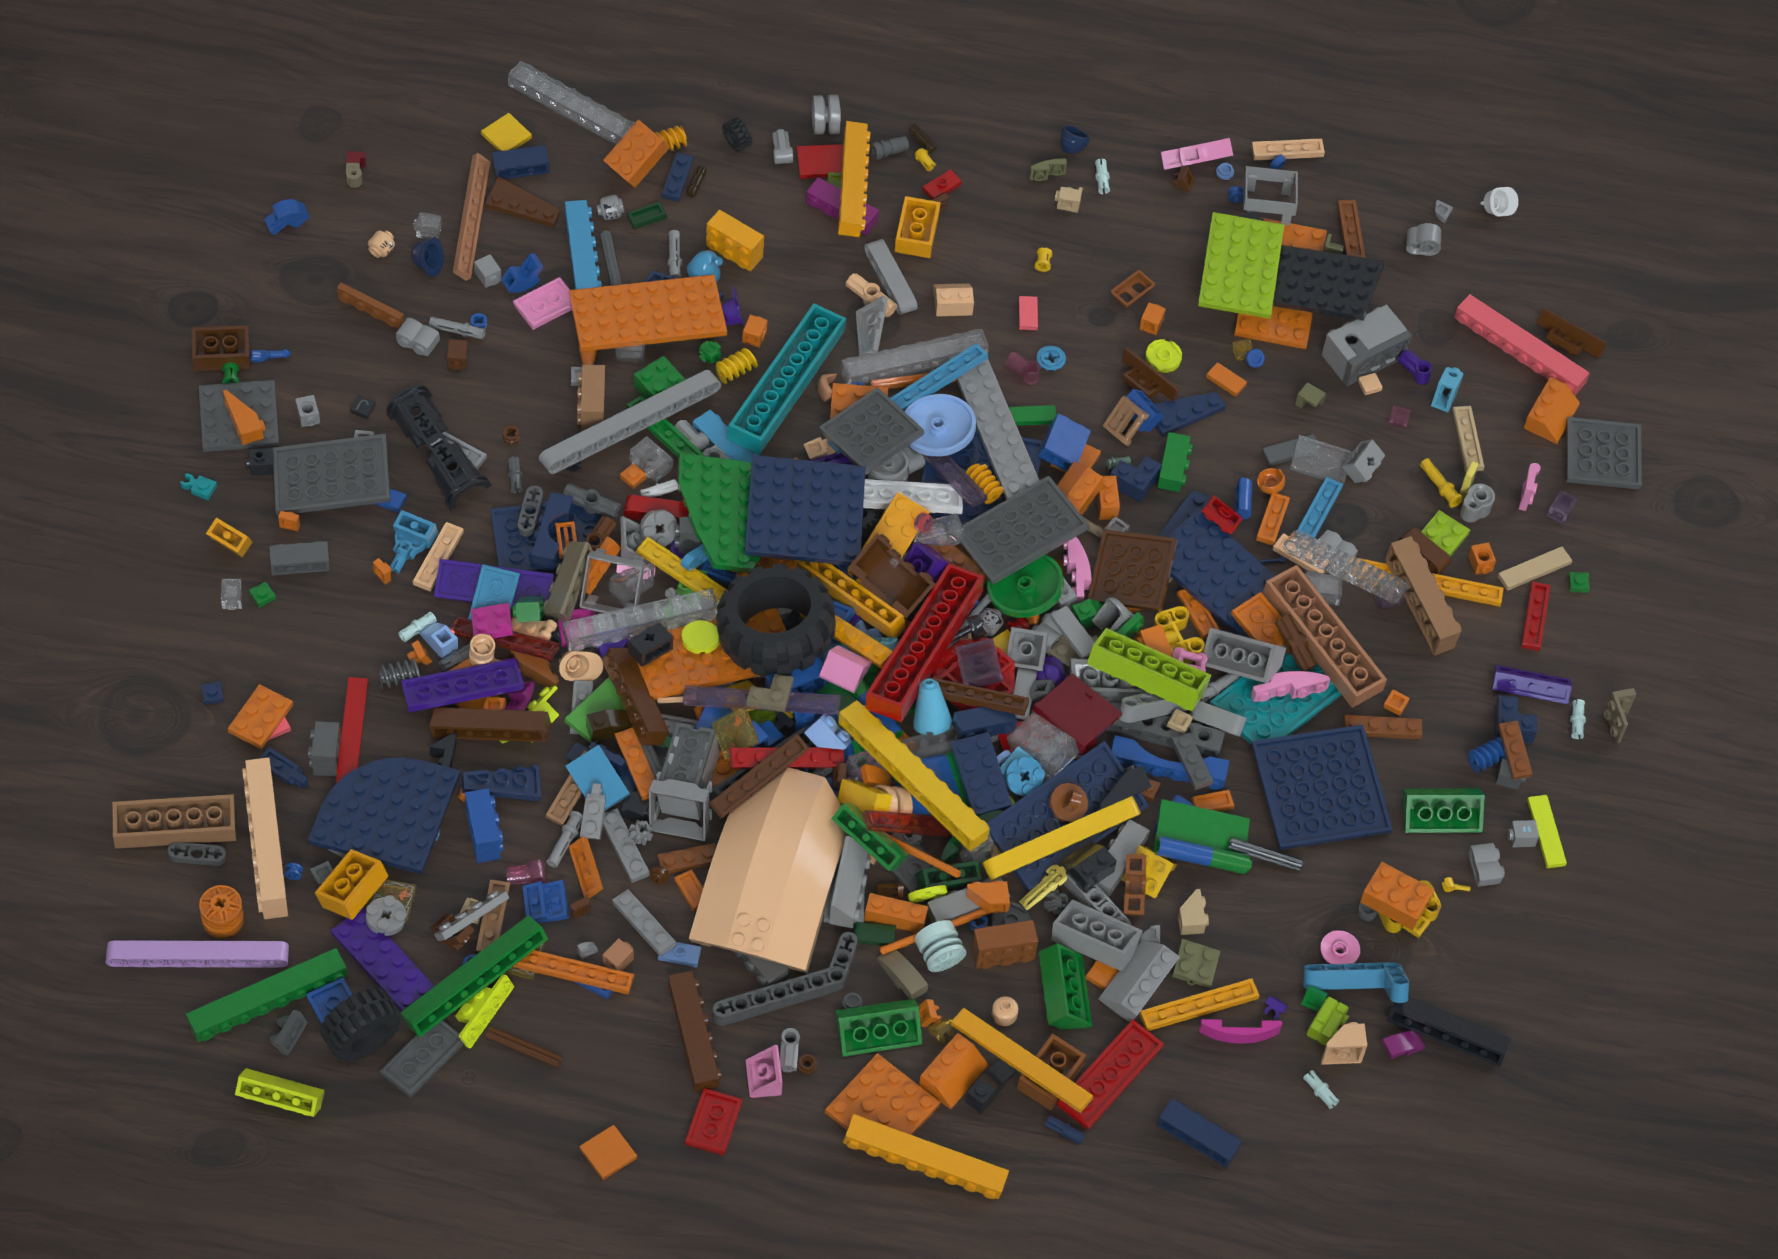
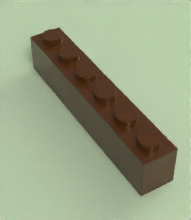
[602,648,669,745]
[429,707,552,742]
[668,971,722,1092]

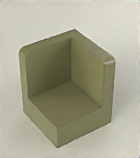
[1324,233,1344,254]
[1295,382,1326,408]

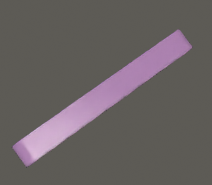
[106,941,289,968]

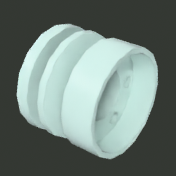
[915,920,966,972]

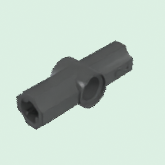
[563,483,621,520]

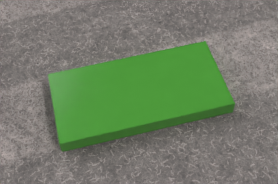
[564,677,625,744]

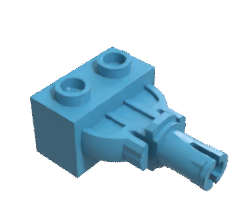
[390,510,439,574]

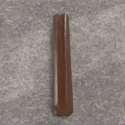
[486,1027,562,1067]

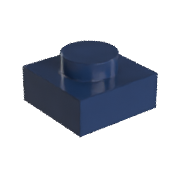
[201,681,224,705]

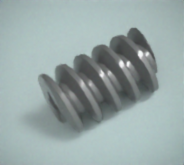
[378,658,420,689]

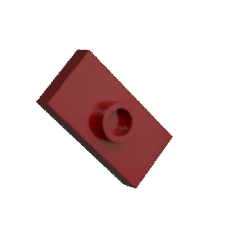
[922,169,962,200]

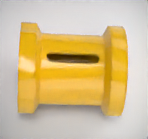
[1034,248,1053,272]

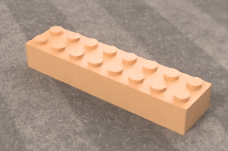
[242,758,288,919]

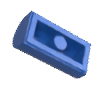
[1235,477,1252,519]

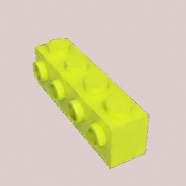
[235,1068,324,1117]

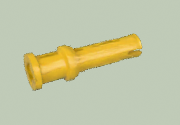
[1420,458,1464,508]

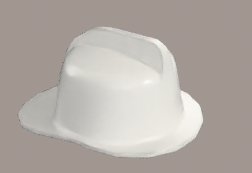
[1480,187,1518,217]

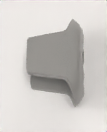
[1092,597,1134,632]

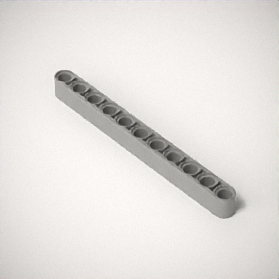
[539,370,721,474]

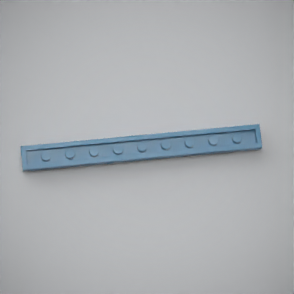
[827,343,988,454]

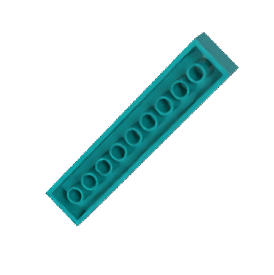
[727,304,846,455]

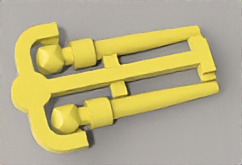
[1019,865,1068,910]

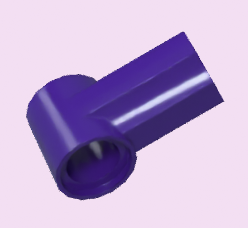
[1398,350,1432,385]

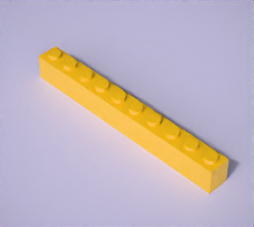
[838,700,990,852]

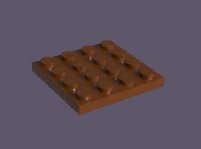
[1087,530,1178,612]

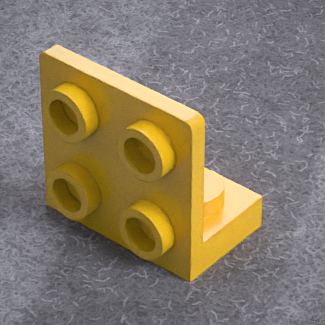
[1121,845,1177,898]

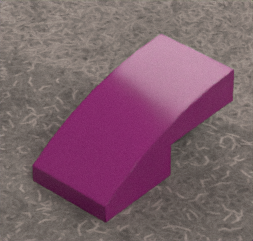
[505,682,535,711]
[1381,1031,1425,1059]

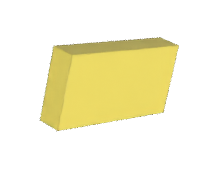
[1459,461,1479,497]

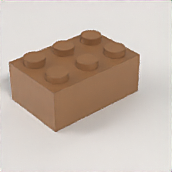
[577,365,605,432]

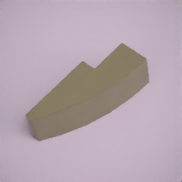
[876,950,928,999]

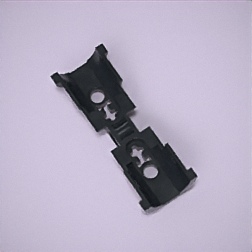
[386,385,492,511]

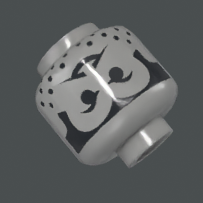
[597,195,624,220]
[978,608,1003,637]

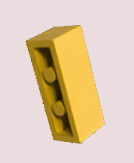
[837,778,893,820]

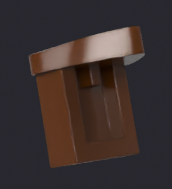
[876,882,904,901]

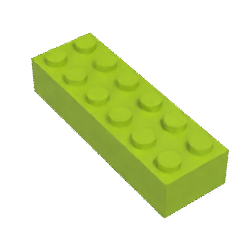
[1087,628,1211,712]

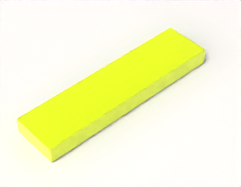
[1527,795,1567,868]

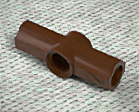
[585,516,617,552]
[1274,614,1317,672]

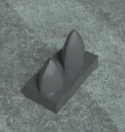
[269,1010,308,1056]

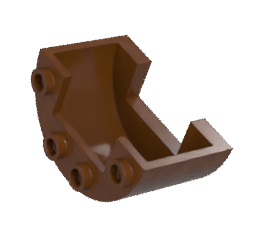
[847,533,935,619]

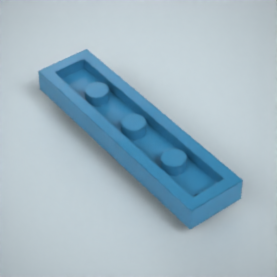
[1295,477,1343,543]

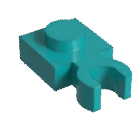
[180,473,217,501]

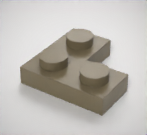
[746,674,794,712]

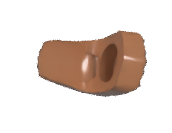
[817,374,837,402]

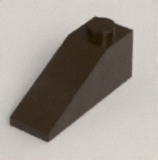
[586,710,635,742]

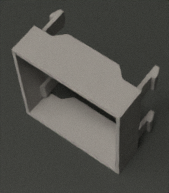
[1243,166,1298,226]
[579,548,645,619]
[649,772,712,841]

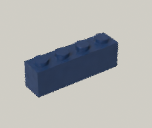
[1157,1099,1242,1168]

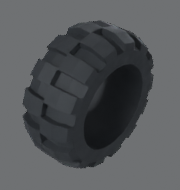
[716,564,836,677]

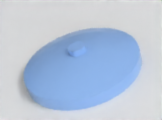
[905,394,976,456]

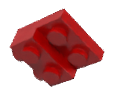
[1202,495,1243,535]

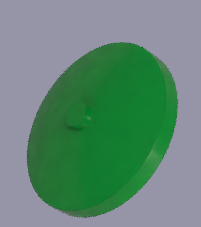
[987,555,1064,618]

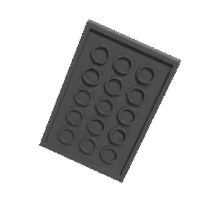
[273,434,391,516]
[953,476,1090,585]

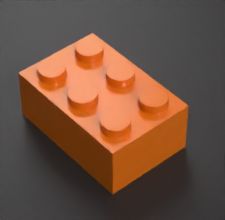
[603,119,670,188]
[1360,862,1434,930]

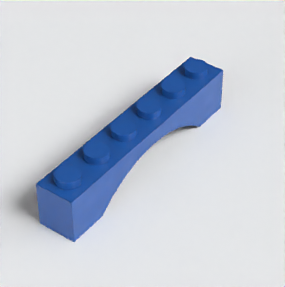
[1112,735,1229,790]

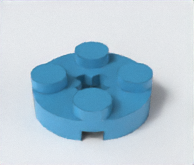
[1004,757,1045,796]

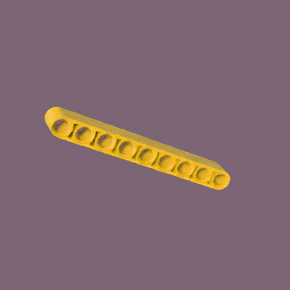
[982,796,1141,881]

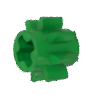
[699,341,721,363]

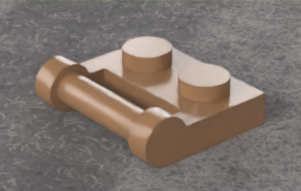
[1103,396,1150,446]

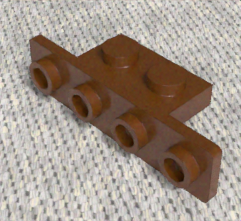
[1537,308,1607,358]
[1122,347,1179,402]

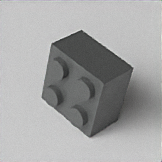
[308,721,341,776]

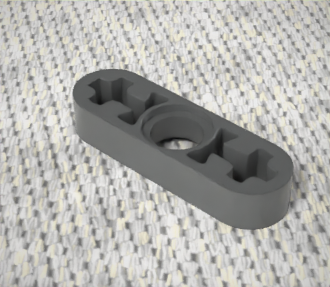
[518,486,543,536]
[168,842,226,866]

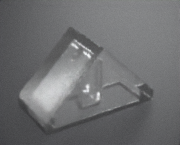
[616,344,646,362]

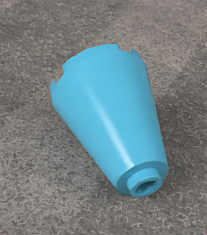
[913,679,952,735]

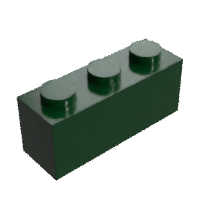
[915,861,982,890]

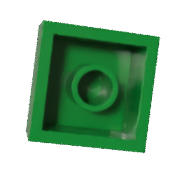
[634,356,686,400]

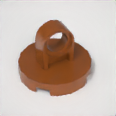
[1048,783,1088,823]

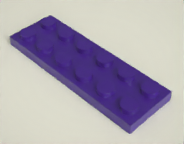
[434,559,555,612]
[401,658,524,712]
[330,908,434,1012]

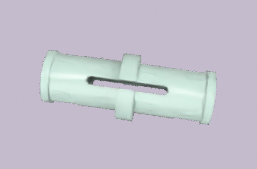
[1095,159,1110,194]
[398,612,437,642]
[1570,699,1586,739]
[1303,1070,1339,1109]

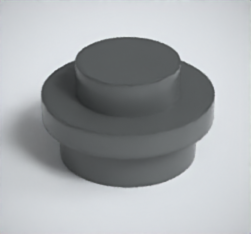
[842,992,862,1009]

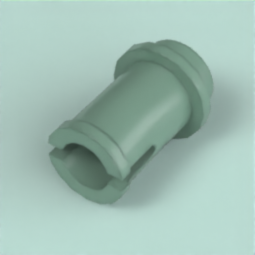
[1106,456,1131,471]

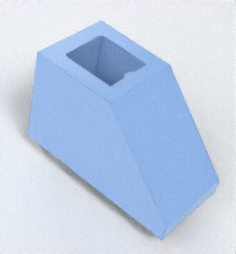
[419,622,458,659]
[804,712,852,750]

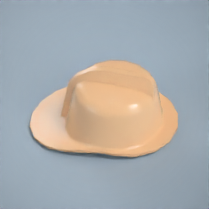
[559,650,603,681]

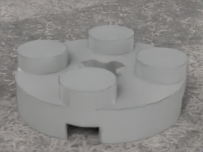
[640,509,678,548]
[366,895,406,936]

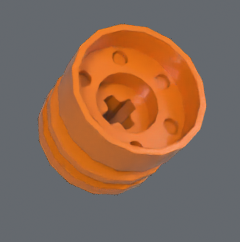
[199,885,244,938]

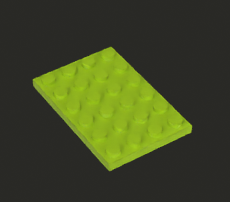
[1198,212,1284,319]

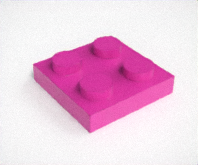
[471,603,513,638]

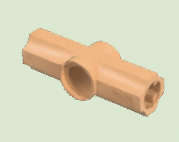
[846,273,897,317]

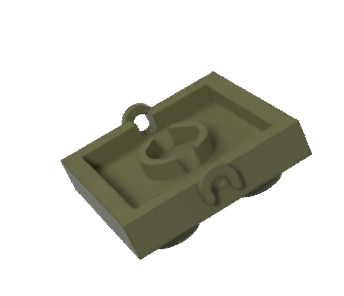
[1172,939,1220,989]

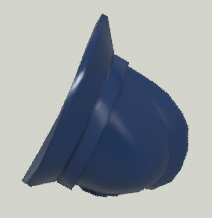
[411,236,444,277]

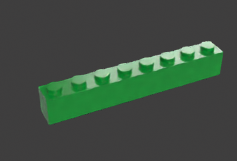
[401,915,548,1038]
[186,948,348,1043]

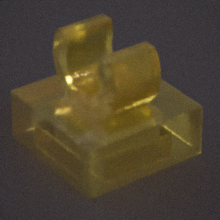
[1232,339,1253,361]
[927,1018,954,1042]

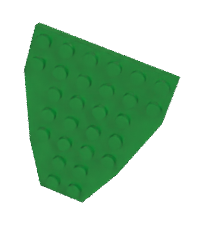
[678,453,762,573]

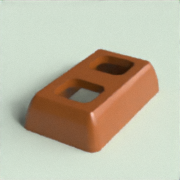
[1111,270,1155,308]

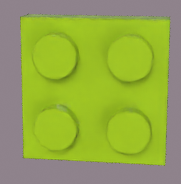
[1421,510,1470,557]

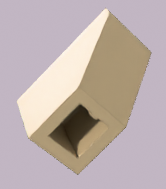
[1177,889,1209,935]

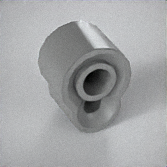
[1406,223,1441,256]
[1460,484,1495,522]

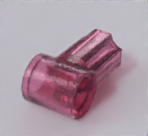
[1005,352,1040,385]
[506,860,547,885]

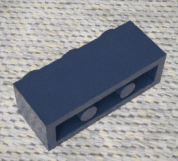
[492,145,549,179]
[952,707,1017,740]

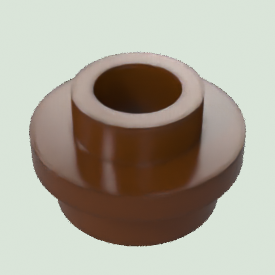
[649,866,669,885]
[797,1054,817,1074]

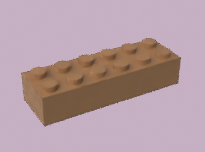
[1385,536,1461,656]
[112,794,237,849]

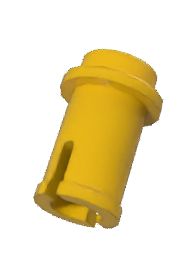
[915,148,936,171]

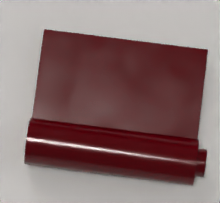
[1032,674,1122,756]

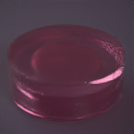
[914,513,933,533]

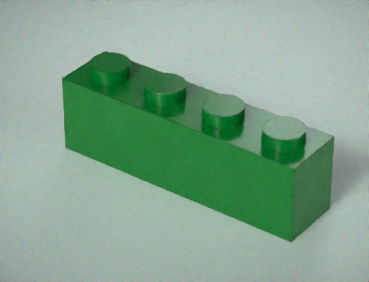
[831,802,909,871]

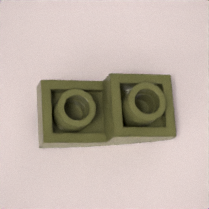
[1030,158,1067,181]

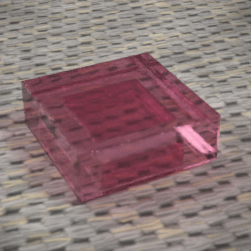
[1389,406,1411,428]

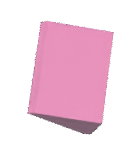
[819,645,872,693]
[745,1045,782,1098]

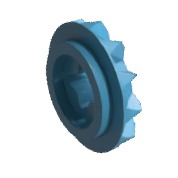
[1037,346,1066,372]

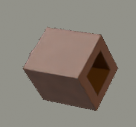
[447,339,468,370]

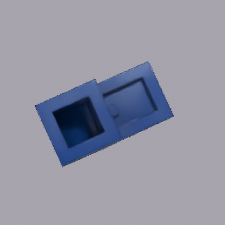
[264,199,310,235]
[501,254,543,293]

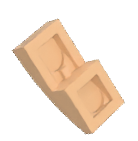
[803,437,837,460]

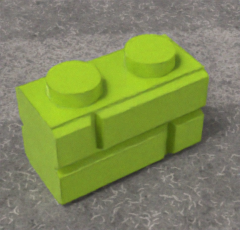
[1307,997,1350,1046]

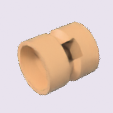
[469,634,495,666]

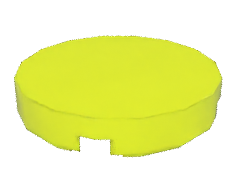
[1145,339,1182,373]
[681,620,719,654]
[908,885,947,903]

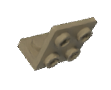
[1604,688,1636,743]

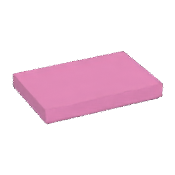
[513,277,572,330]

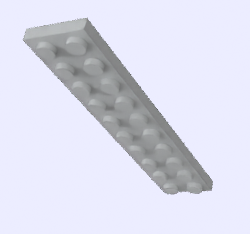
[948,348,1040,500]

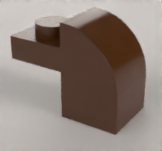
[430,913,474,951]

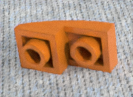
[861,764,892,787]

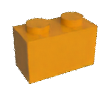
[206,518,252,558]

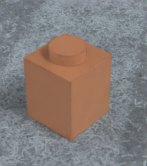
[603,938,634,971]

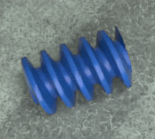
[1467,737,1506,773]

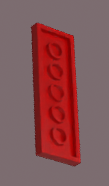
[1056,1020,1164,1130]

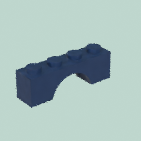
[529,492,573,570]

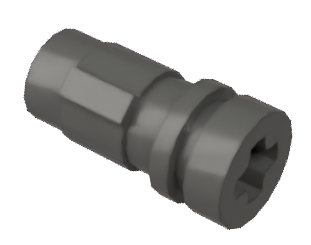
[870,136,909,160]

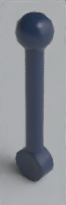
[1258,556,1286,564]

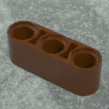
[1398,527,1451,574]

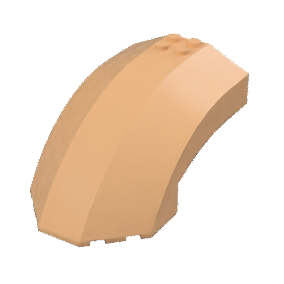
[689,767,850,973]

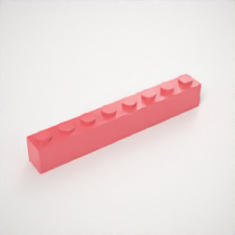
[1454,294,1590,395]

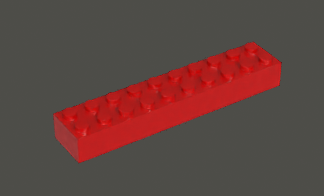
[866,564,984,722]

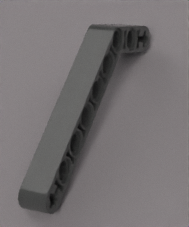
[712,932,858,1026]

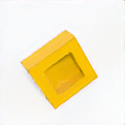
[1402,915,1431,938]

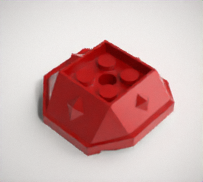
[932,637,1015,711]

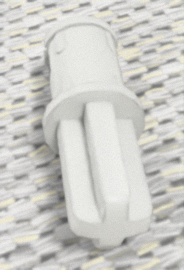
[640,480,678,498]

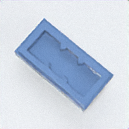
[658,942,701,967]

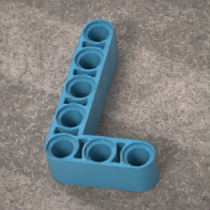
[1303,962,1409,1003]

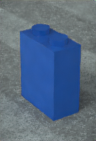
[1038,413,1091,472]

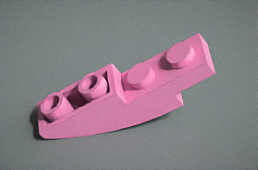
[1160,138,1233,170]
[1063,537,1092,604]
[1251,671,1330,703]

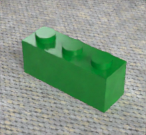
[1157,432,1193,492]

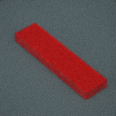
[1521,581,1551,651]

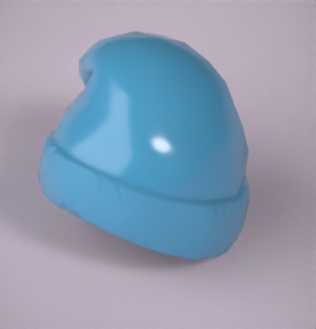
[687,250,723,283]

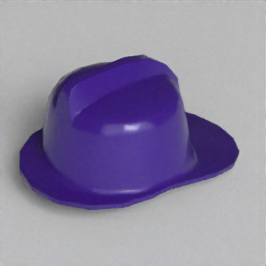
[722,287,745,327]
[1034,656,1066,687]

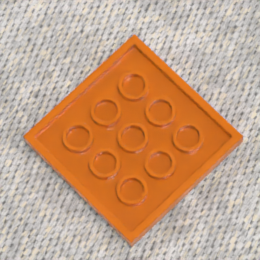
[825,1053,940,1162]

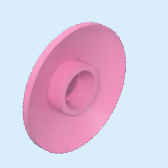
[1320,930,1360,964]

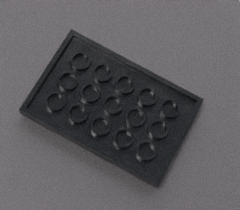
[1273,245,1384,321]

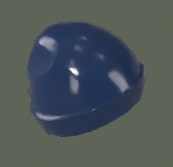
[1060,125,1090,154]

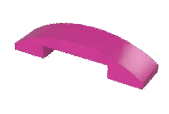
[1199,1019,1282,1044]

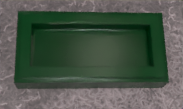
[626,201,667,230]
[855,922,896,946]

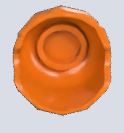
[1257,468,1285,495]

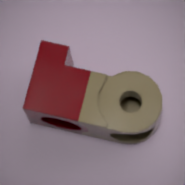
[346,151,366,188]

